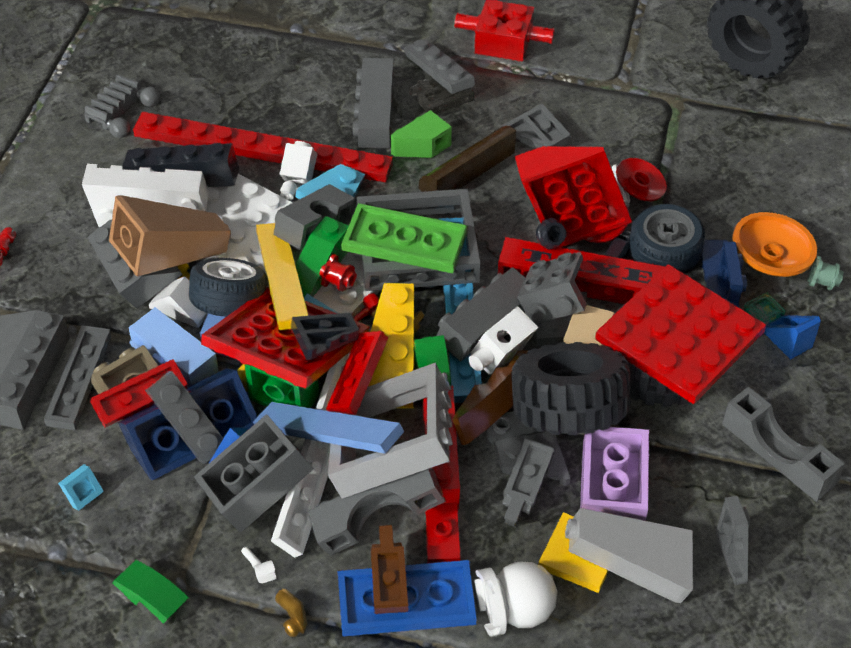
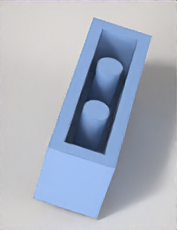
[129,307,219,388]

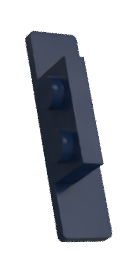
[701,240,747,307]

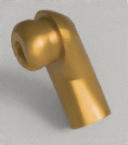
[275,589,308,637]

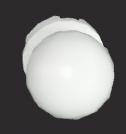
[475,562,557,637]

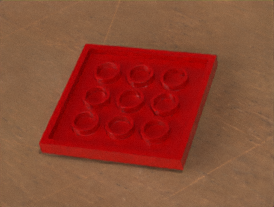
[595,264,766,404]
[201,287,370,389]

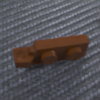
[371,525,408,614]

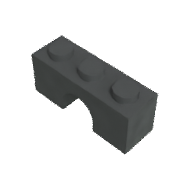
[273,184,355,249]

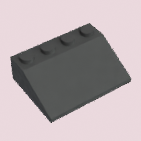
[0,310,70,430]

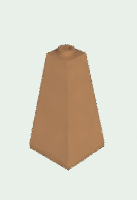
[109,195,231,277]

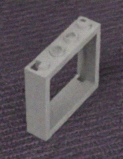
[328,363,453,498]

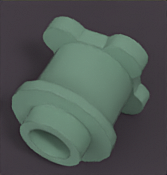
[807,256,844,291]

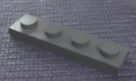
[405,39,475,94]
[44,325,112,431]

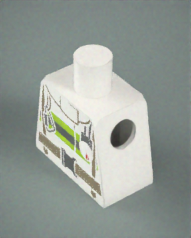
[469,306,539,374]

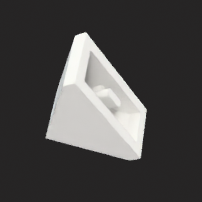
[149,276,208,328]

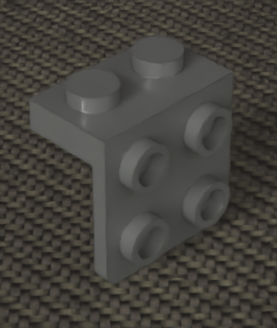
[517,252,587,324]

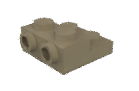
[91,345,158,421]

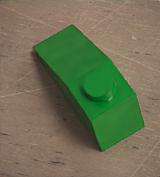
[295,216,349,298]

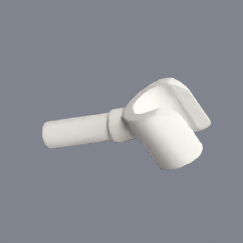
[280,181,298,202]
[242,547,277,583]

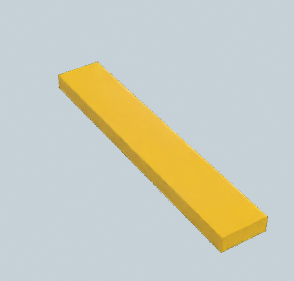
[256,223,308,330]

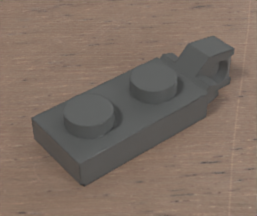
[502,438,555,527]

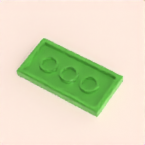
[341,203,468,274]

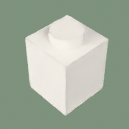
[280,141,317,184]

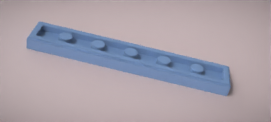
[253,402,404,453]

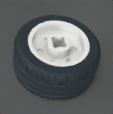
[189,258,267,317]

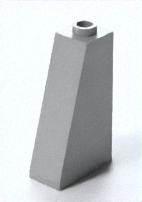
[565,508,693,603]

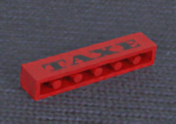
[498,237,664,304]

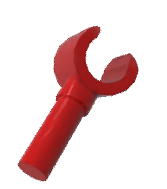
[353,293,379,322]

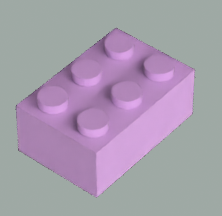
[580,427,649,521]

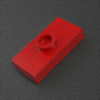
[425,503,460,563]

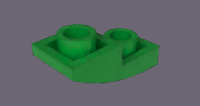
[112,560,189,624]

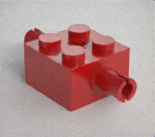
[454,0,555,62]

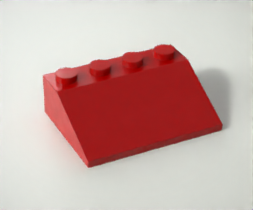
[515,146,632,247]

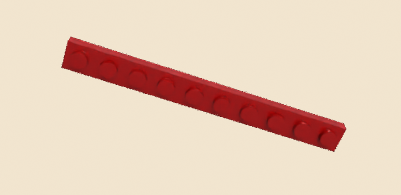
[133,112,393,183]

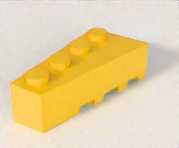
[368,283,414,408]

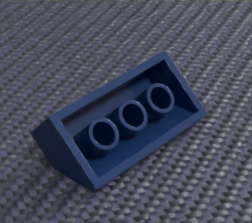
[118,369,257,481]

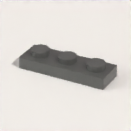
[145,371,224,464]

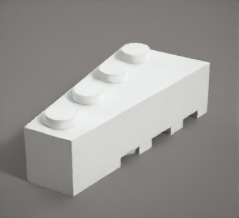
[82,164,209,227]

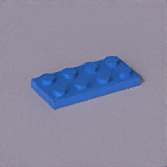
[338,560,477,636]

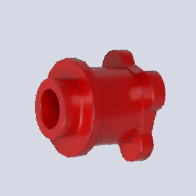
[319,254,357,292]

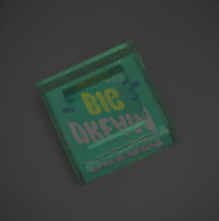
[743,292,786,324]

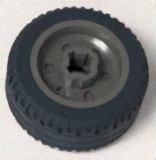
[630,204,705,273]

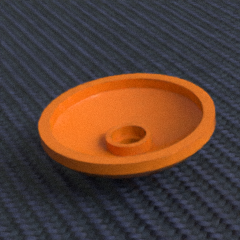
[732,212,817,277]

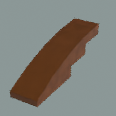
[452,350,528,445]

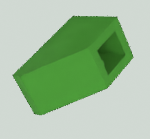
[391,110,452,158]

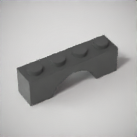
[722,386,845,502]
[308,468,446,556]

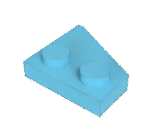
[295,164,365,199]

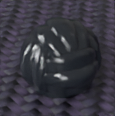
[536,218,566,250]

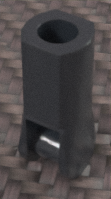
[604,230,631,259]

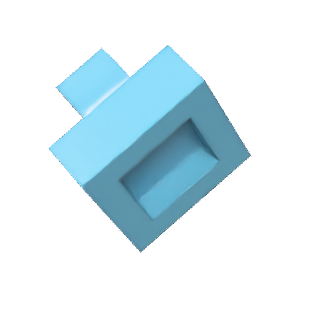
[58,464,104,511]

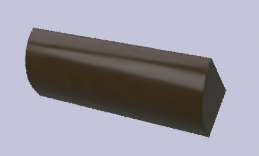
[419,126,516,192]

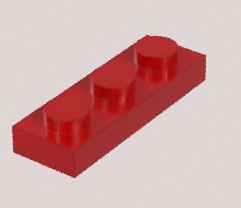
[326,331,389,415]
[90,359,188,428]

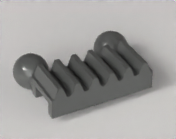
[84,74,160,138]

